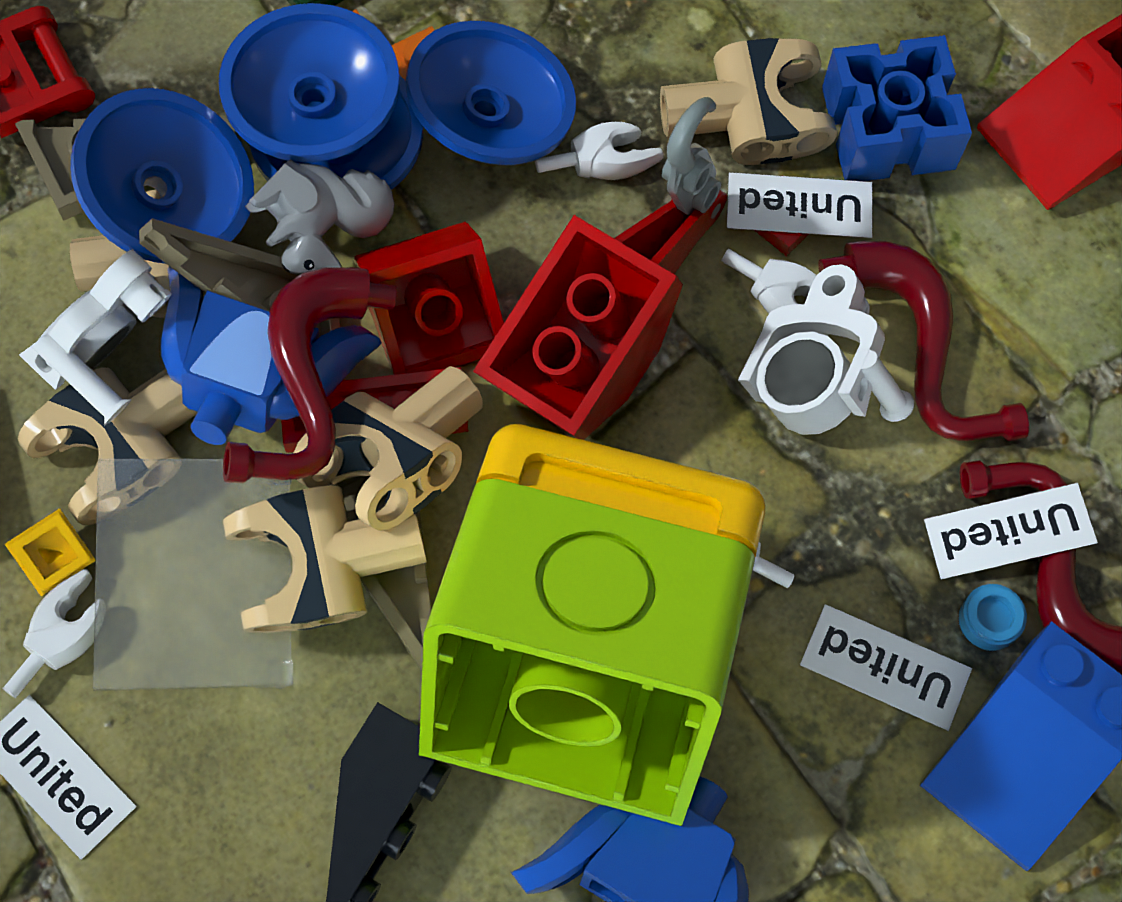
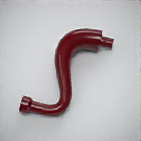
[819,241,1029,441]
[223,267,397,484]
[960,460,1122,675]

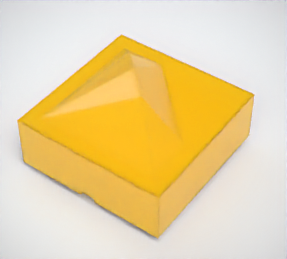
[5,508,96,596]

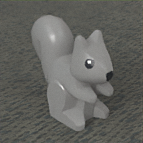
[245,159,395,275]

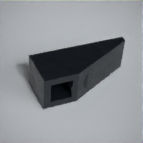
[326,702,452,902]

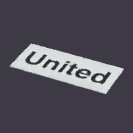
[727,172,872,238]
[924,483,1098,579]
[800,604,972,731]
[0,695,137,860]

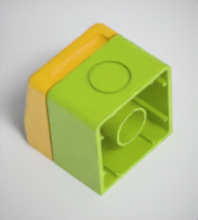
[419,424,765,826]

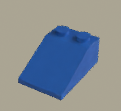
[920,621,1122,871]

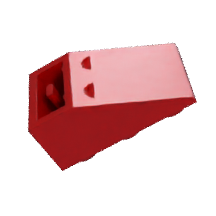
[977,14,1122,210]

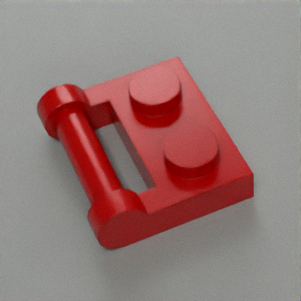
[0,6,95,139]

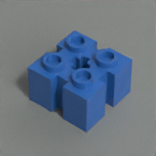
[822,35,972,181]

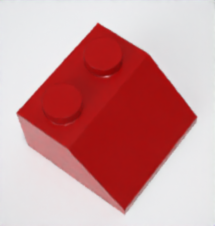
[353,221,504,375]

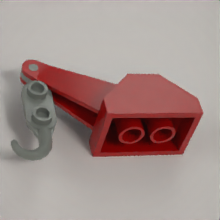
[473,97,727,440]

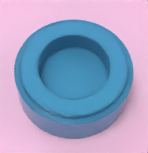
[959,584,1027,651]

